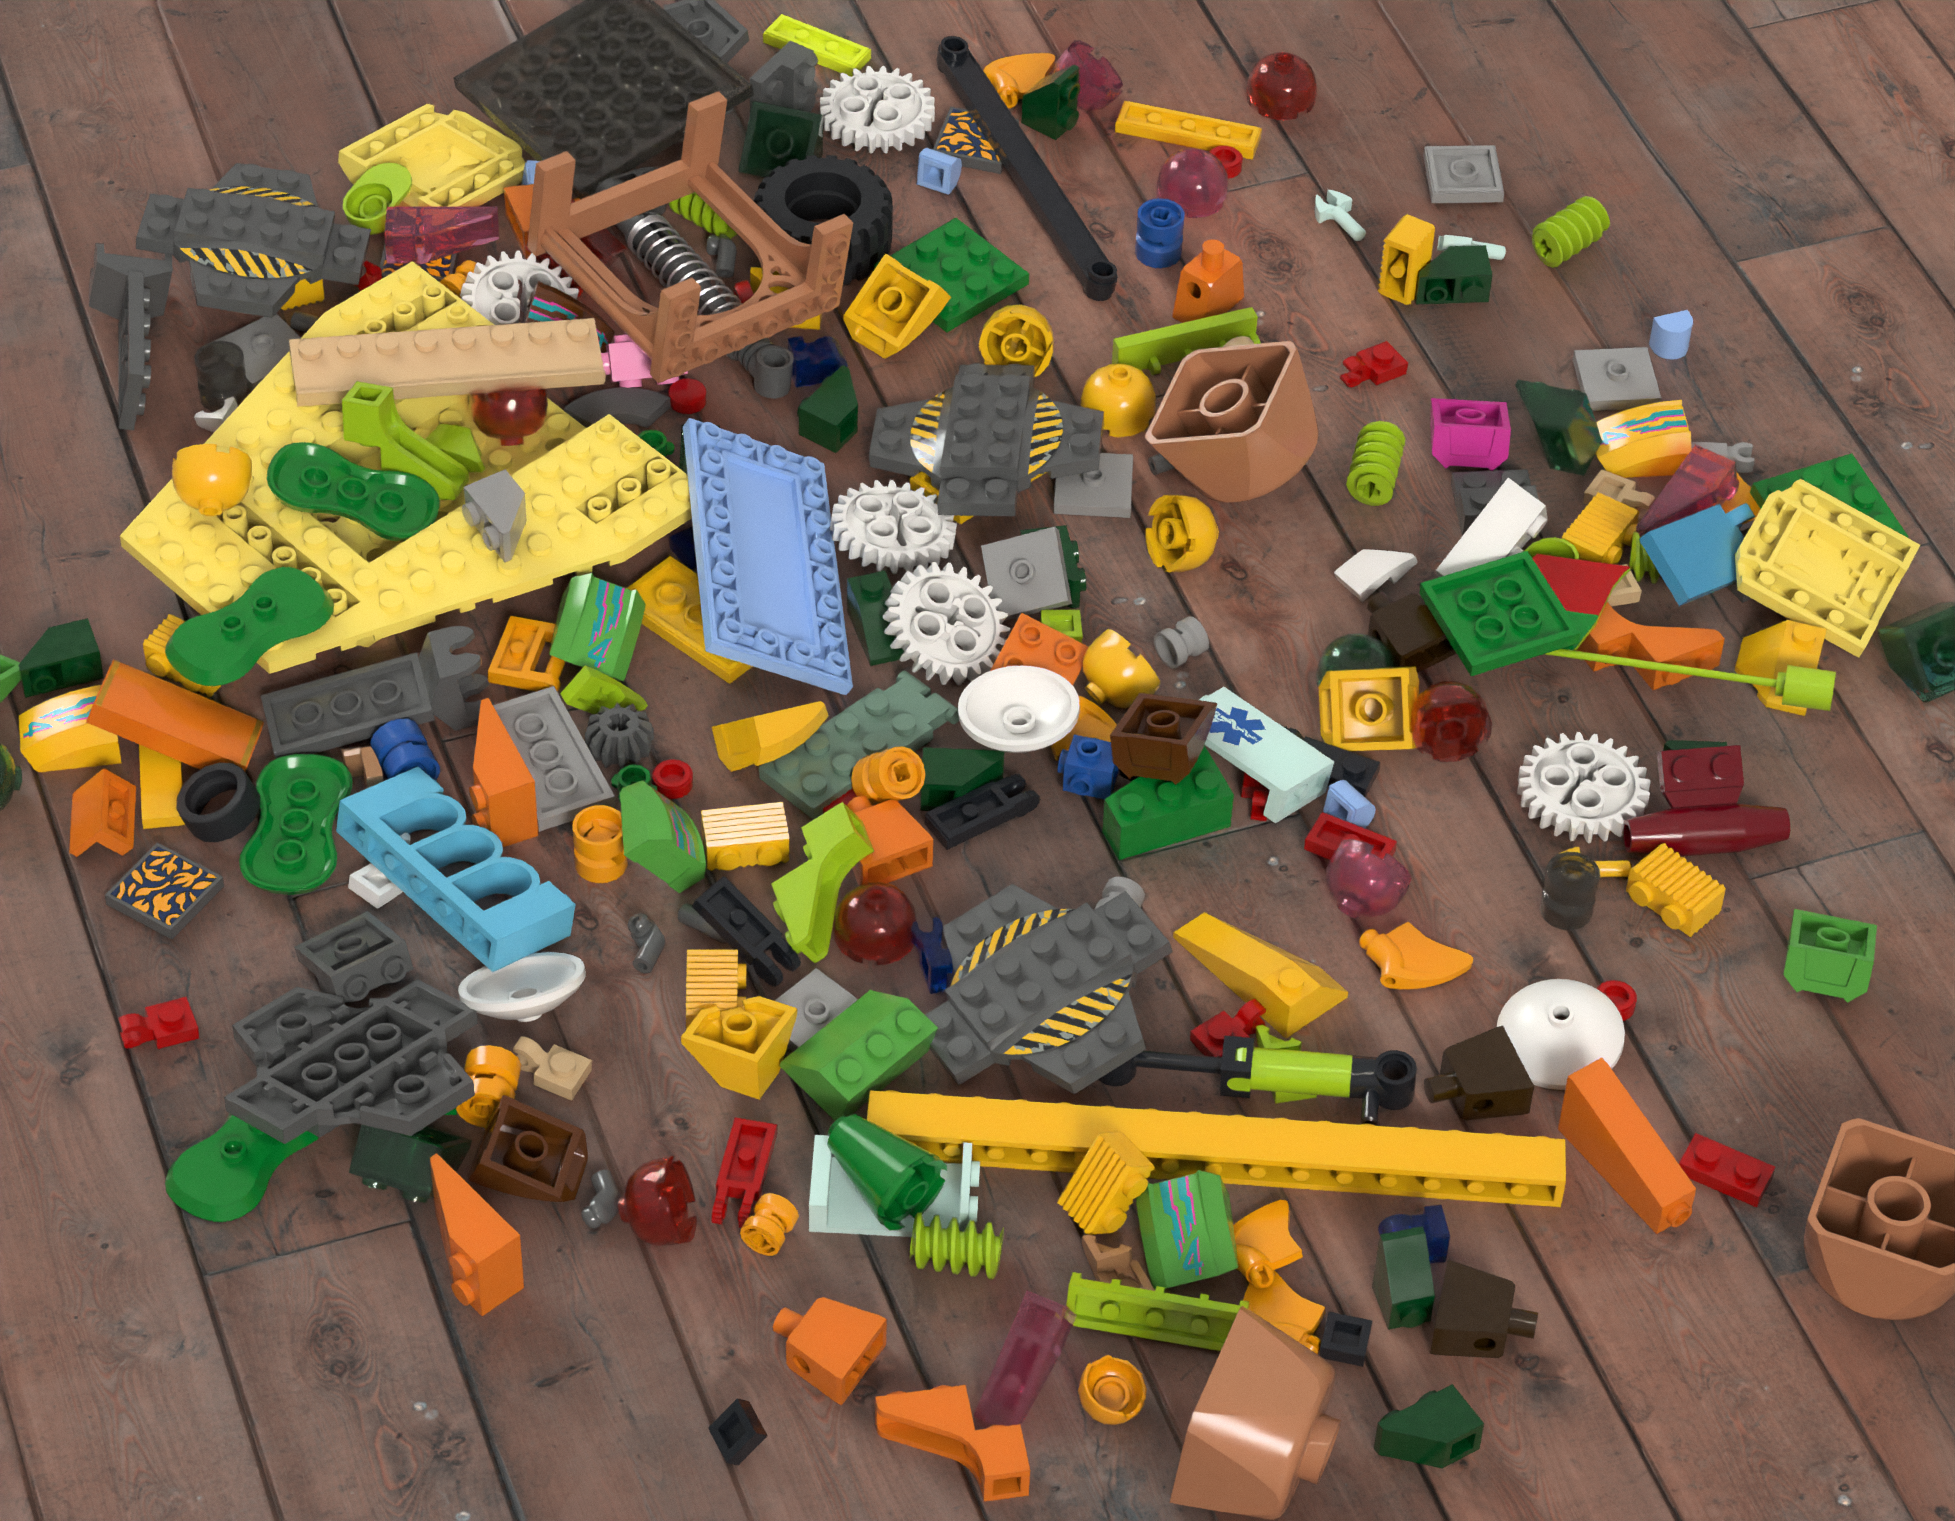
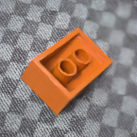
[469,698,538,847]
[430,1153,524,1316]

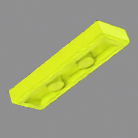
[763,14,871,77]

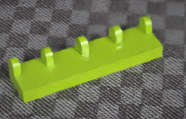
[1112,307,1261,375]
[1064,1272,1249,1351]

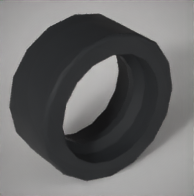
[176,763,260,842]

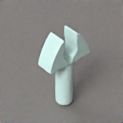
[1314,190,1366,241]
[1437,235,1506,260]

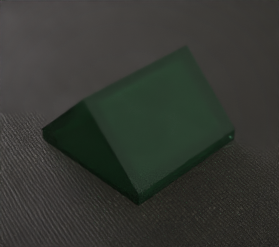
[738,101,823,177]

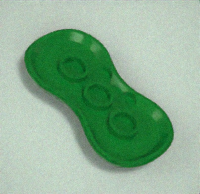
[267,442,440,542]
[165,567,334,686]
[239,754,353,895]
[165,1113,319,1222]

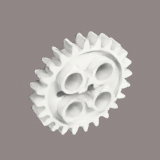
[820,66,935,153]
[460,251,582,325]
[830,480,957,574]
[883,562,1010,685]
[1517,732,1651,843]

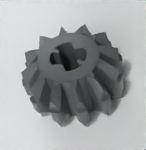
[585,702,654,769]

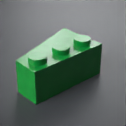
[1102,745,1234,860]

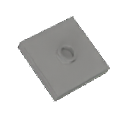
[1423,145,1504,203]
[211,313,301,392]
[1573,347,1661,411]
[1054,453,1133,518]
[981,526,1072,621]
[775,968,858,1052]

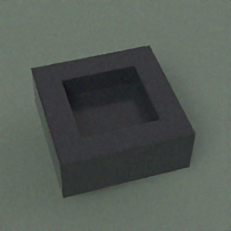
[1319,1312,1373,1367]
[708,1398,768,1466]

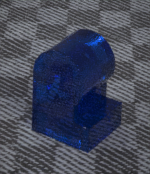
[788,336,848,388]
[1378,1205,1450,1264]

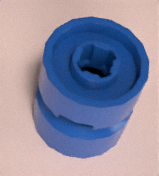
[1135,198,1185,268]
[370,719,440,780]

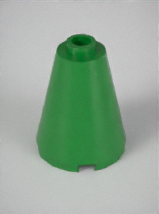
[827,1114,947,1231]

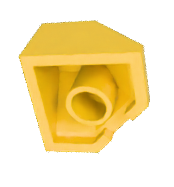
[1734,620,1827,716]
[681,996,797,1100]

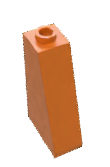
[1558,1058,1696,1234]

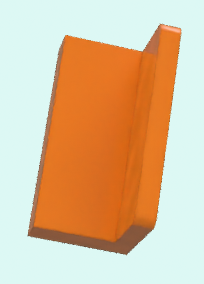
[69,768,136,857]

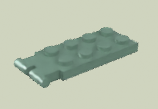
[759,670,959,820]

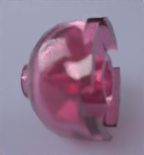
[1054,40,1123,111]
[1156,148,1229,218]
[1326,839,1411,918]

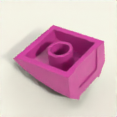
[1430,398,1511,471]

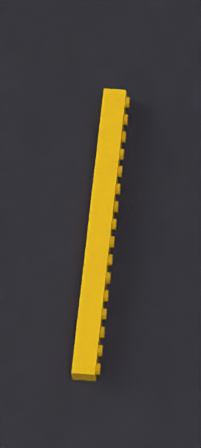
[867,1090,1566,1207]

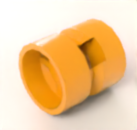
[851,746,925,806]
[573,805,628,883]
[456,1045,522,1128]

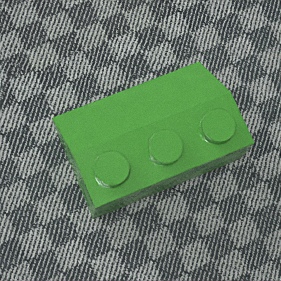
[779,990,938,1121]

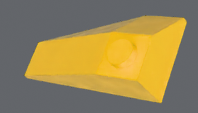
[1173,912,1348,1039]

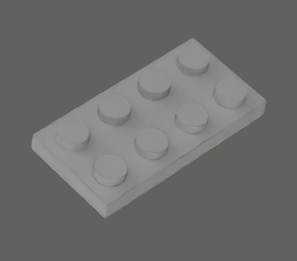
[479,686,615,832]

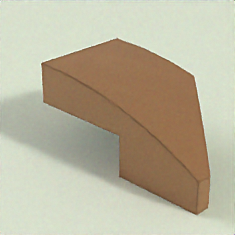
[341,746,384,789]
[1082,1234,1155,1291]

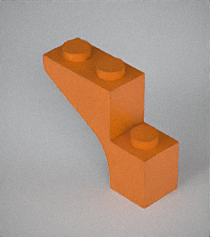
[1577,602,1725,691]
[875,1385,1030,1502]

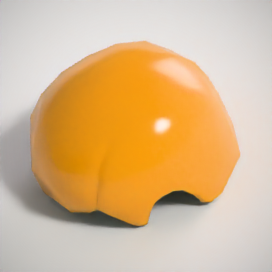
[1078,1355,1147,1425]

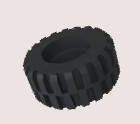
[753,155,893,286]

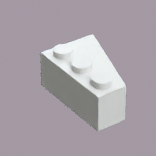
[1436,478,1548,577]

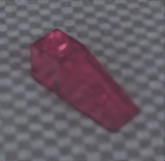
[385,207,500,264]
[1636,444,1739,538]
[974,1290,1077,1426]

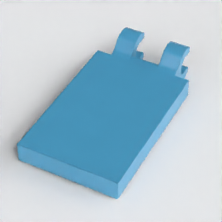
[1639,503,1755,606]

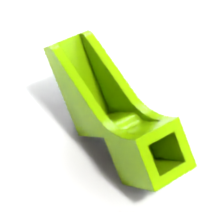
[342,381,469,500]
[771,802,874,964]

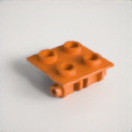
[990,612,1089,686]

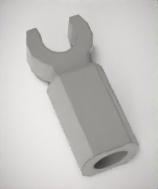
[1689,442,1755,473]

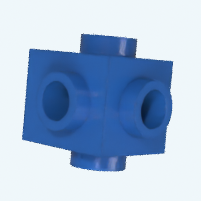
[1057,734,1120,799]

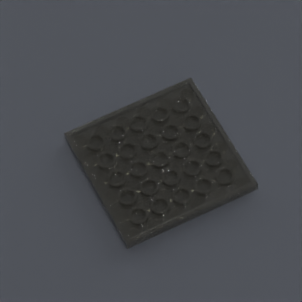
[453,0,754,199]

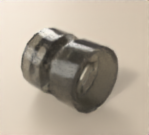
[194,341,248,412]
[1540,852,1600,930]

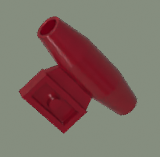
[1622,745,1790,857]

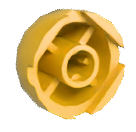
[979,304,1055,377]
[1080,363,1156,437]
[172,444,252,516]
[1145,495,1219,573]
[1083,629,1161,708]

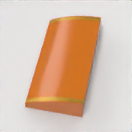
[86,659,265,772]

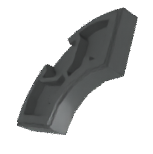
[564,387,671,428]

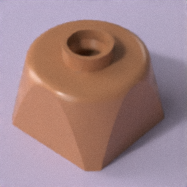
[1145,341,1319,503]
[1804,1118,1955,1320]
[1169,1306,1342,1520]

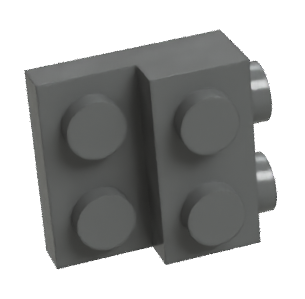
[750,41,818,139]
[1451,469,1539,536]
[294,911,414,1003]

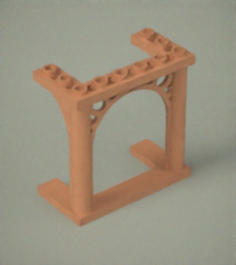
[527,91,853,383]

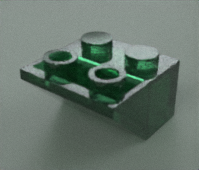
[1515,379,1602,476]

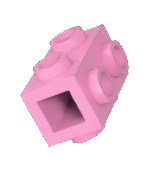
[601,335,688,388]

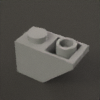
[462,469,527,563]

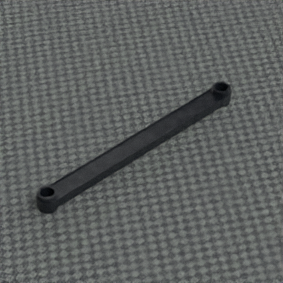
[936,36,1118,301]

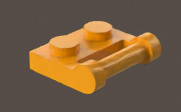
[488,616,566,692]

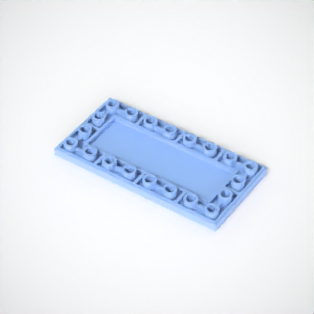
[683,418,853,695]

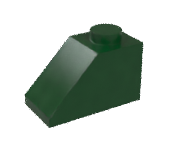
[847,571,904,666]
[1372,1226,1435,1330]

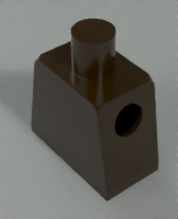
[1367,592,1457,673]
[1424,1026,1534,1121]
[1430,1260,1538,1358]

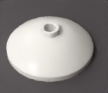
[958,666,1080,753]
[458,952,586,1022]
[1497,979,1625,1090]

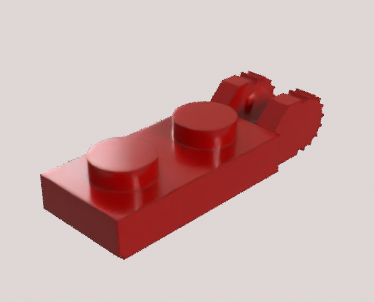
[711,1117,778,1228]

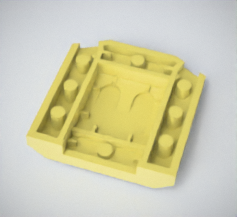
[338,104,526,229]
[1735,479,1920,658]

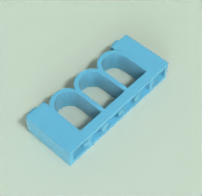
[336,767,576,972]

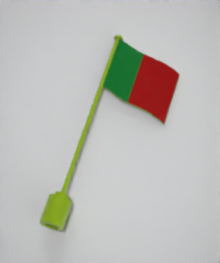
[1532,554,1836,711]

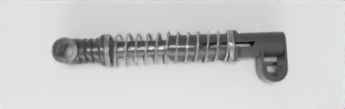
[594,167,794,399]

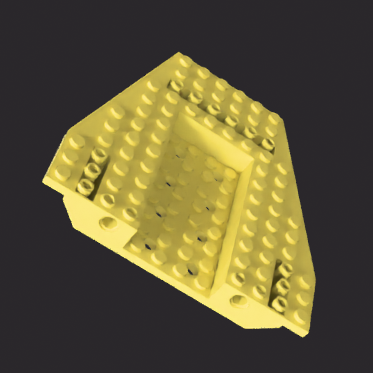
[120,261,692,674]

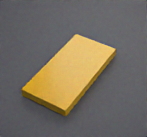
[626,556,753,684]

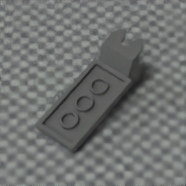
[89,243,173,430]
[261,626,495,759]

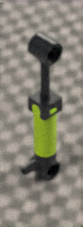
[1098,1036,1417,1125]

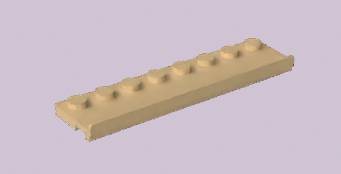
[289,318,606,407]

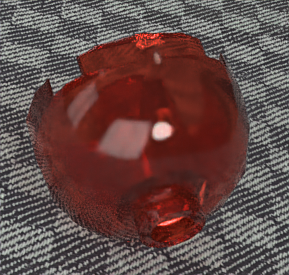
[1246,52,1317,120]
[470,389,548,446]
[1411,681,1492,762]
[834,882,917,965]
[618,1156,697,1246]

